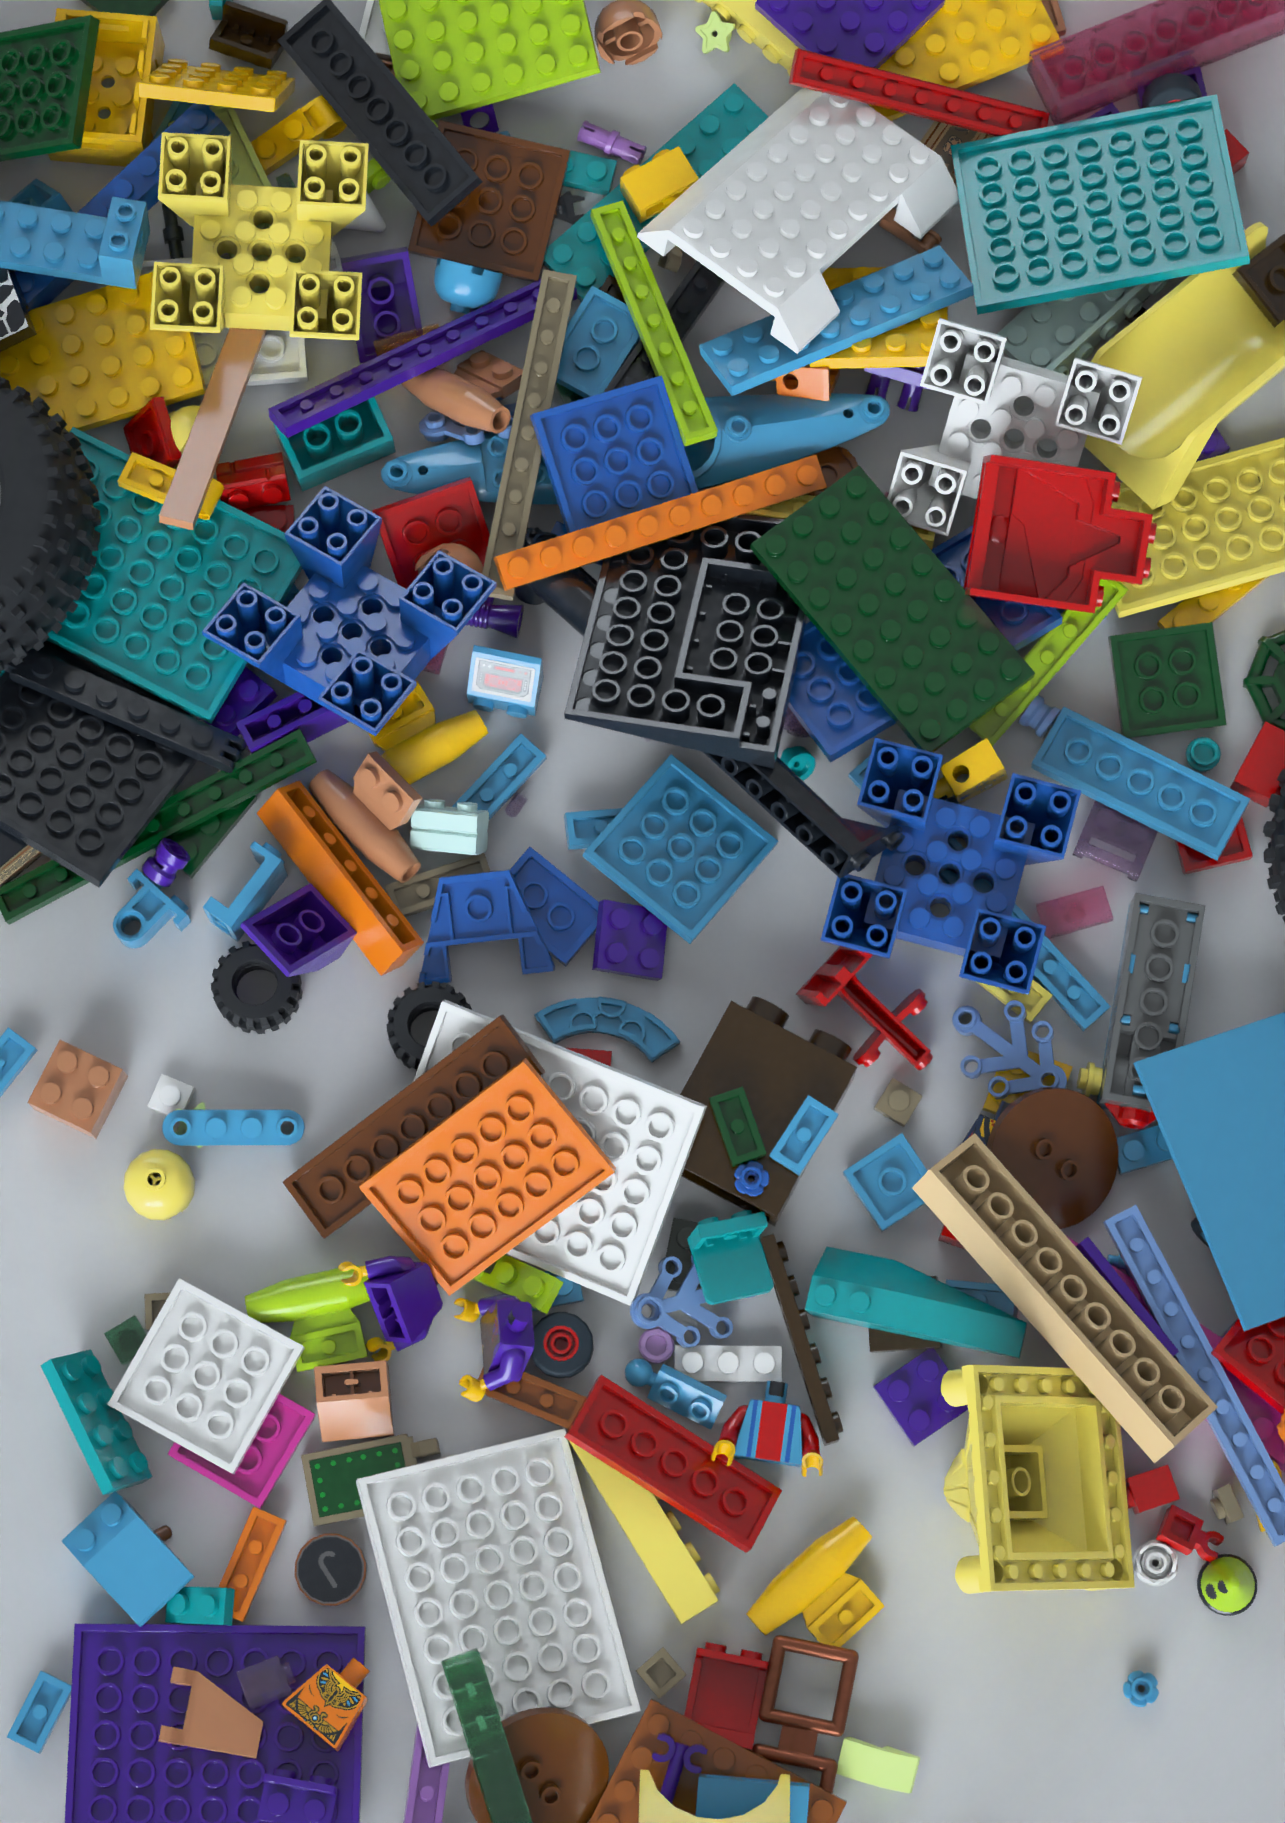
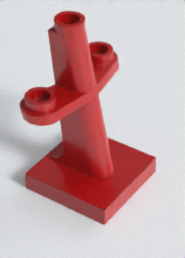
[796,946,933,1071]

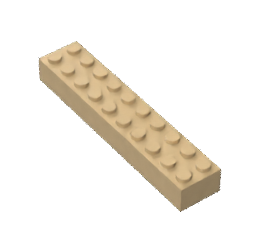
[912,1133,1218,1463]

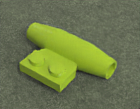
[244,1266,370,1372]

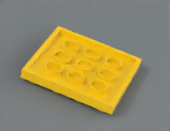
[139,59,296,112]
[810,267,948,369]

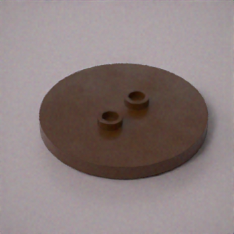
[987,1087,1118,1229]
[465,1707,609,1823]

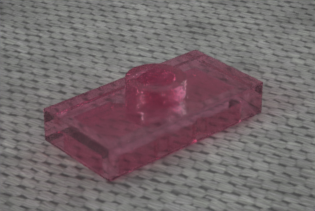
[1036,886,1113,939]

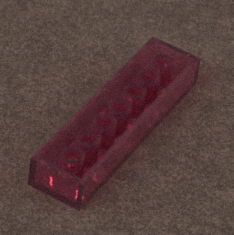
[1027,0,1285,125]

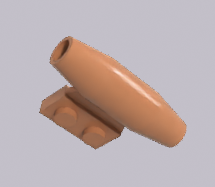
[401,350,523,433]
[308,751,422,883]

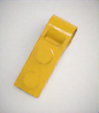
[251,95,347,175]
[118,452,224,520]

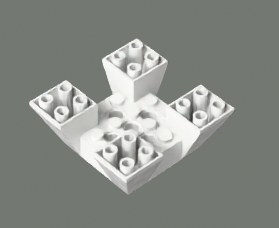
[887,318,1142,536]

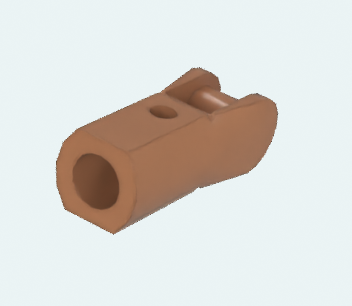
[879,207,942,254]

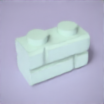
[410,799,489,855]

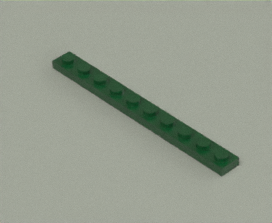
[0,729,317,925]

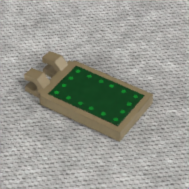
[301,1434,441,1527]

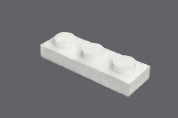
[674,1345,782,1383]

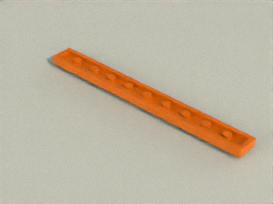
[494,455,827,591]

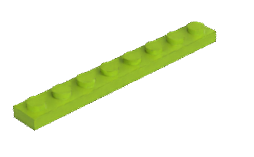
[590,200,718,446]

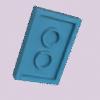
[557,286,640,398]

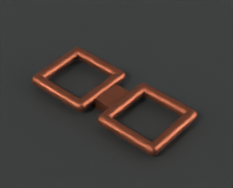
[751,1635,859,1793]

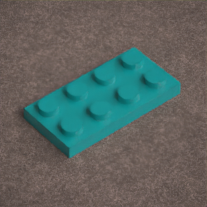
[40,1349,153,1495]

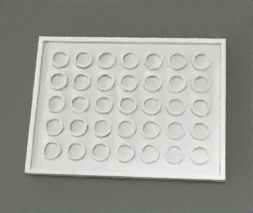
[413,1000,707,1306]
[356,1428,641,1768]

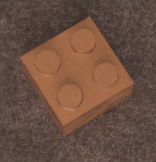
[27,1040,128,1139]

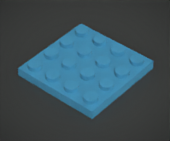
[582,754,778,944]

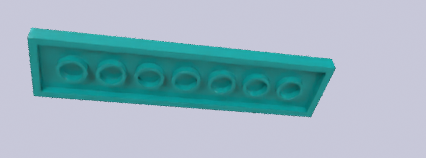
[544,83,768,302]

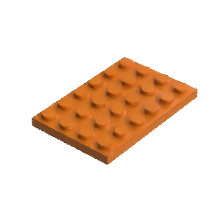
[359,1058,616,1296]

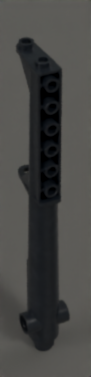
[515,527,905,879]

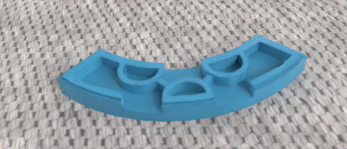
[534,997,680,1063]

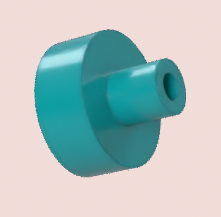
[780,746,816,781]

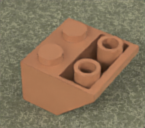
[314,1360,394,1442]

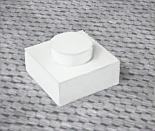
[148,1074,195,1115]

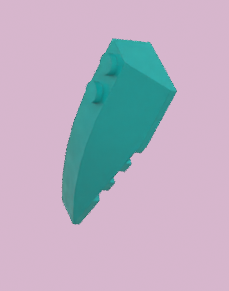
[805,1247,1027,1359]

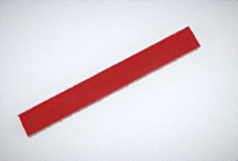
[789,48,1050,136]

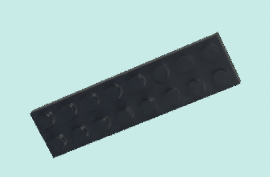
[277,0,483,227]

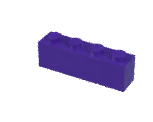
[236,692,349,755]

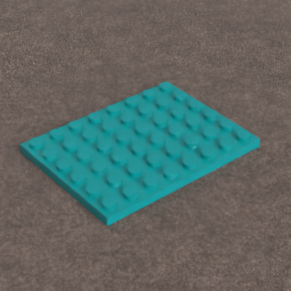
[950,94,1250,315]
[47,427,303,724]

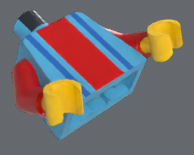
[711,1381,823,1477]

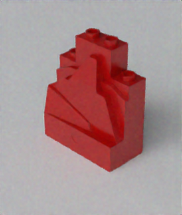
[963,454,1157,613]

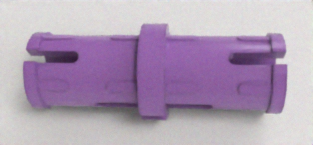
[577,120,647,165]

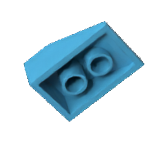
[62,1491,195,1627]

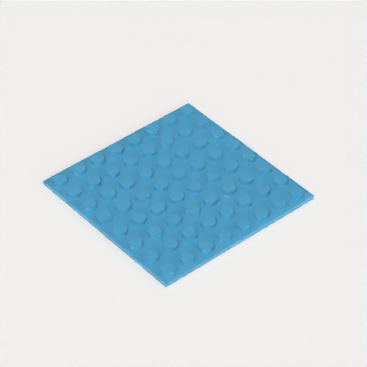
[1133,1012,1285,1331]

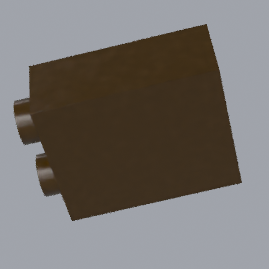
[680,996,857,1226]

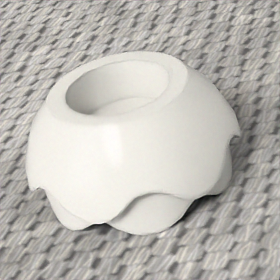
[1133,1540,1178,1586]

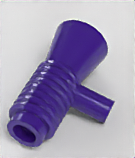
[466,597,524,638]

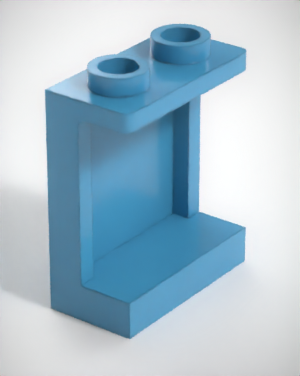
[203,841,288,942]

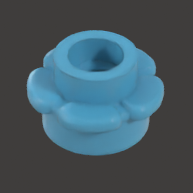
[1123,1670,1159,1707]

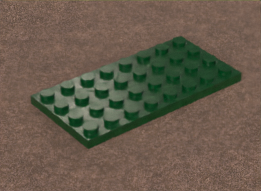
[750,465,1035,753]

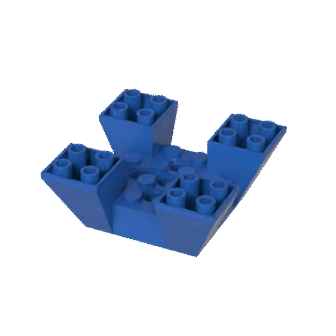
[202,486,497,736]
[820,738,1081,995]

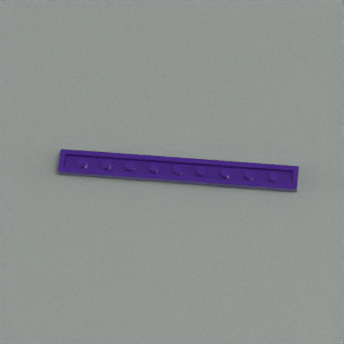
[268,279,578,438]

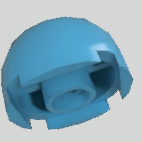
[434,258,503,314]

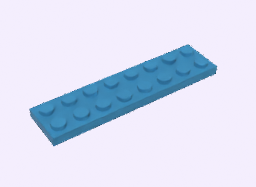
[699,245,974,396]

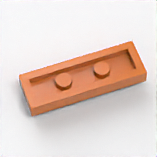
[218,1507,287,1622]

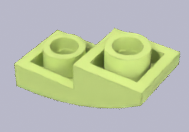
[836,1736,920,1794]

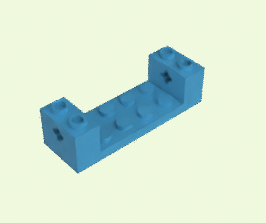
[0,197,150,289]

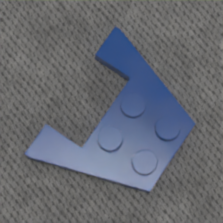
[418,869,555,985]

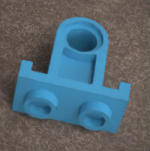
[113,869,191,949]

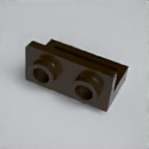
[209,1,288,70]

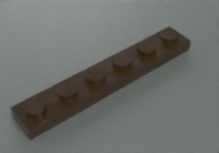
[760,1234,843,1446]

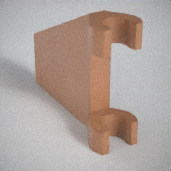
[159,1667,263,1759]

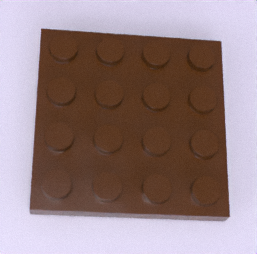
[408,120,571,282]

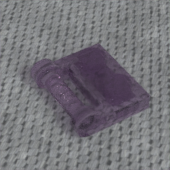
[1072,800,1158,882]

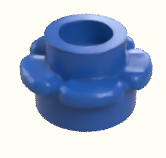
[734,1161,769,1197]

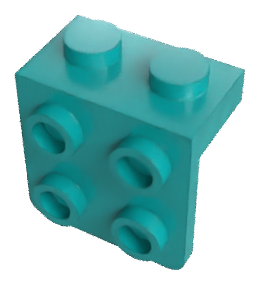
[687,1210,774,1305]

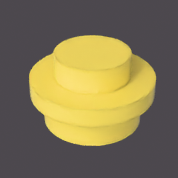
[1077,1062,1103,1097]

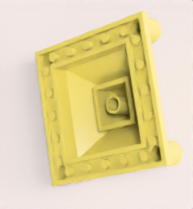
[941,1364,1135,1594]

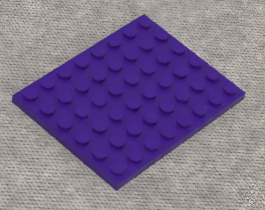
[65,1624,366,1823]

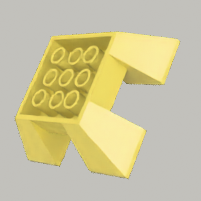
[150,132,369,340]

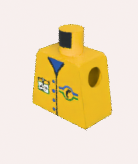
[934,738,1008,804]

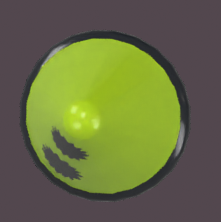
[1197,1554,1258,1616]

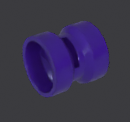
[142,838,190,887]

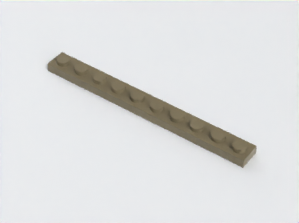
[482,269,577,601]

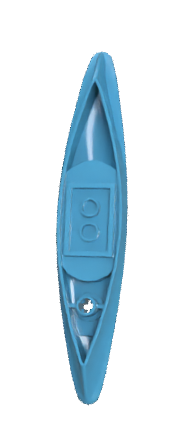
[381,393,890,505]

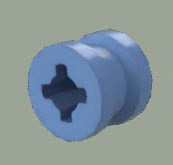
[1018,694,1061,738]

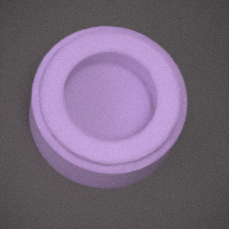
[639,1327,674,1364]

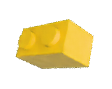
[620,146,699,223]

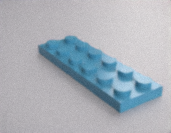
[1031,707,1250,861]

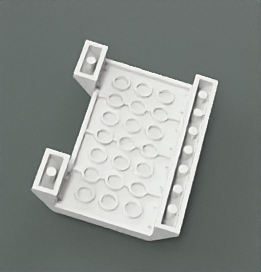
[637,87,959,354]

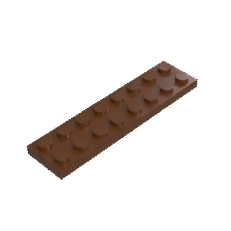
[283,1015,545,1239]

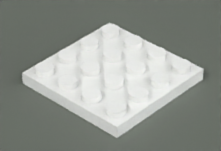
[107,1278,305,1474]

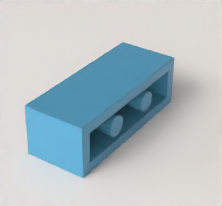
[696,1774,810,1823]

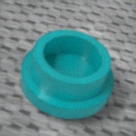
[1185,737,1221,772]

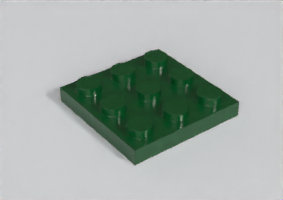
[1108,622,1227,739]

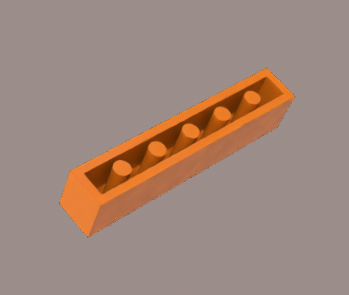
[257,780,424,976]

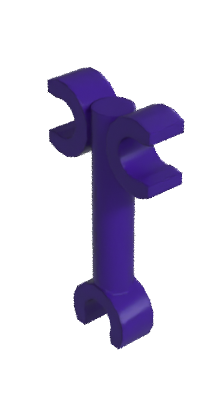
[652,1733,708,1804]

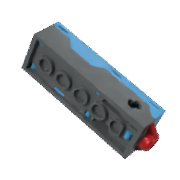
[1097,893,1206,1129]

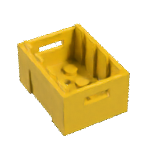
[48,8,165,167]

